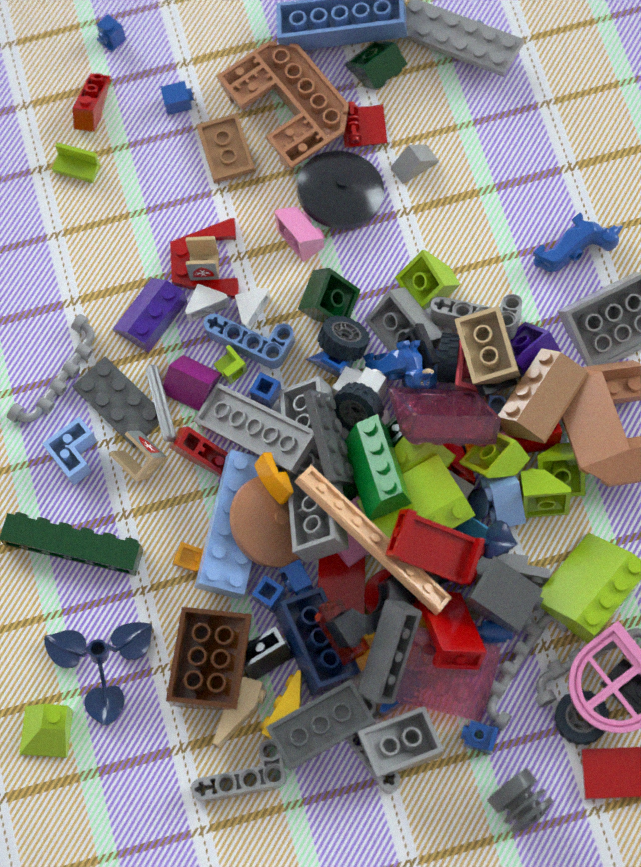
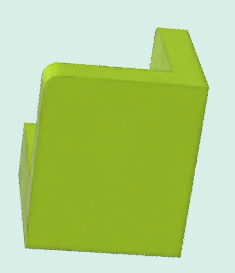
[214,345,247,385]

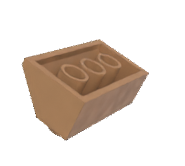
[497,348,589,443]

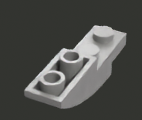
[475,554,551,585]

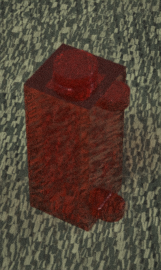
[314,599,370,666]

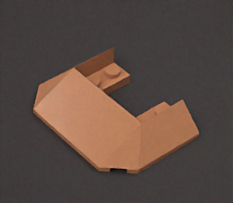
[216,41,349,169]
[561,360,641,487]

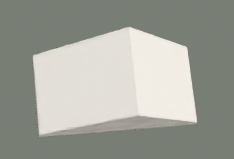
[185,284,230,323]
[235,287,271,330]

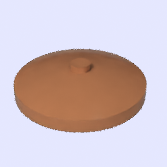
[230,476,301,568]

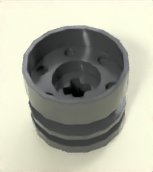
[487,768,554,834]

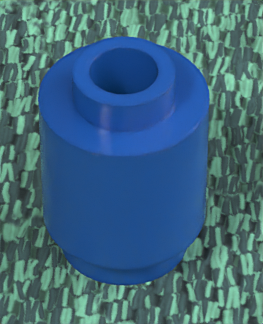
[477,620,512,644]

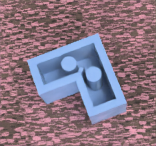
[42,416,97,486]
[479,476,526,527]

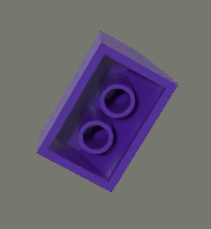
[113,278,188,353]

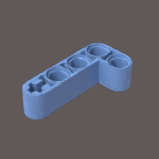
[204,314,295,369]

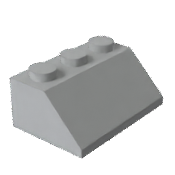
[365,287,442,351]

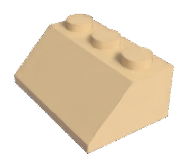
[454,305,520,385]

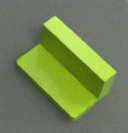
[52,142,101,183]

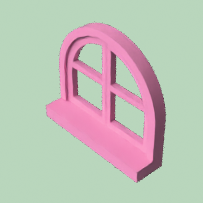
[568,621,641,733]

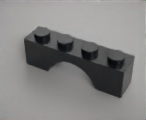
[324,574,416,649]

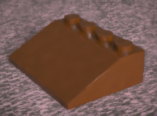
[166,607,252,710]

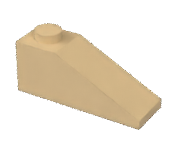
[213,676,267,749]

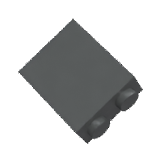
[467,556,544,636]

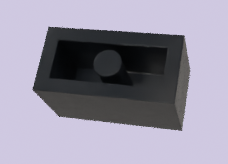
[244,626,294,680]

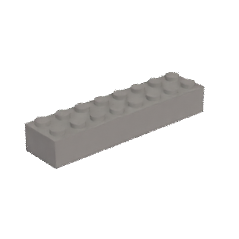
[279,376,349,563]

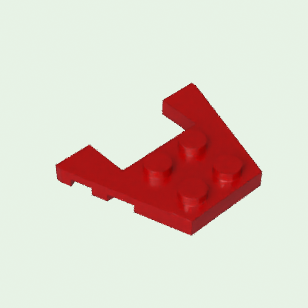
[170,218,239,300]

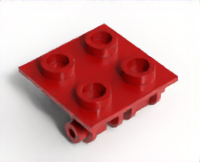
[343,101,388,148]

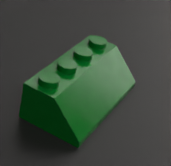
[345,414,412,521]

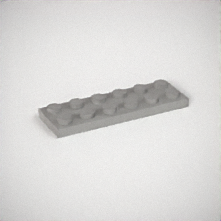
[404,0,524,77]
[193,383,316,474]

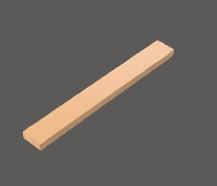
[295,465,452,615]

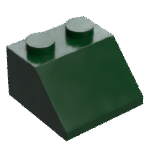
[345,40,408,90]
[298,268,360,323]

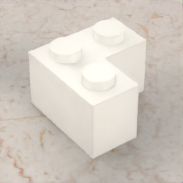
[333,366,386,401]

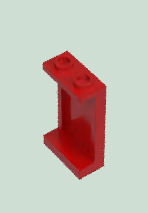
[385,509,485,585]
[411,591,487,670]

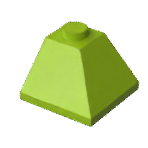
[395,250,461,310]
[459,428,530,478]
[537,443,586,497]
[520,468,571,518]
[19,704,73,758]

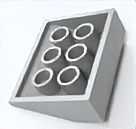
[557,272,641,366]

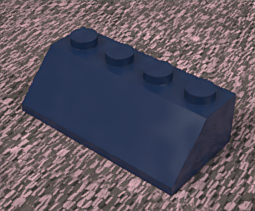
[274,587,361,697]

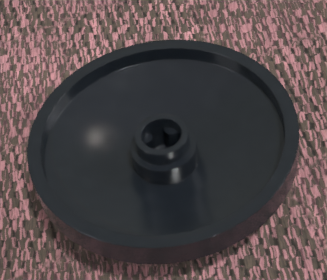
[297,150,384,229]

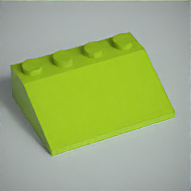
[356,454,475,539]
[540,533,641,644]

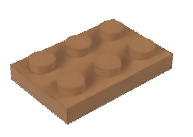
[196,113,256,184]

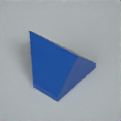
[305,351,355,378]

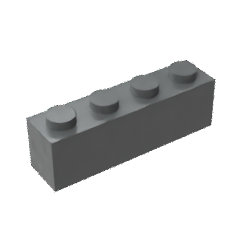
[358,600,422,704]

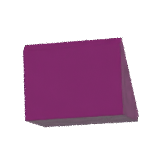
[163,355,222,412]

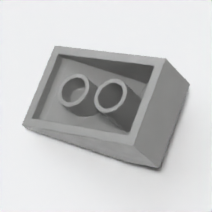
[357,706,444,778]

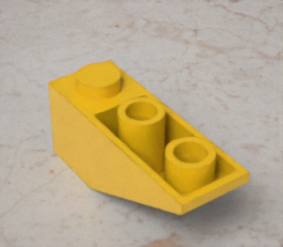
[261,670,302,740]

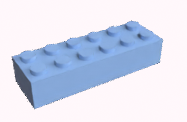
[194,449,259,599]

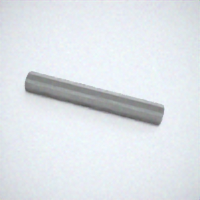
[146,364,176,442]

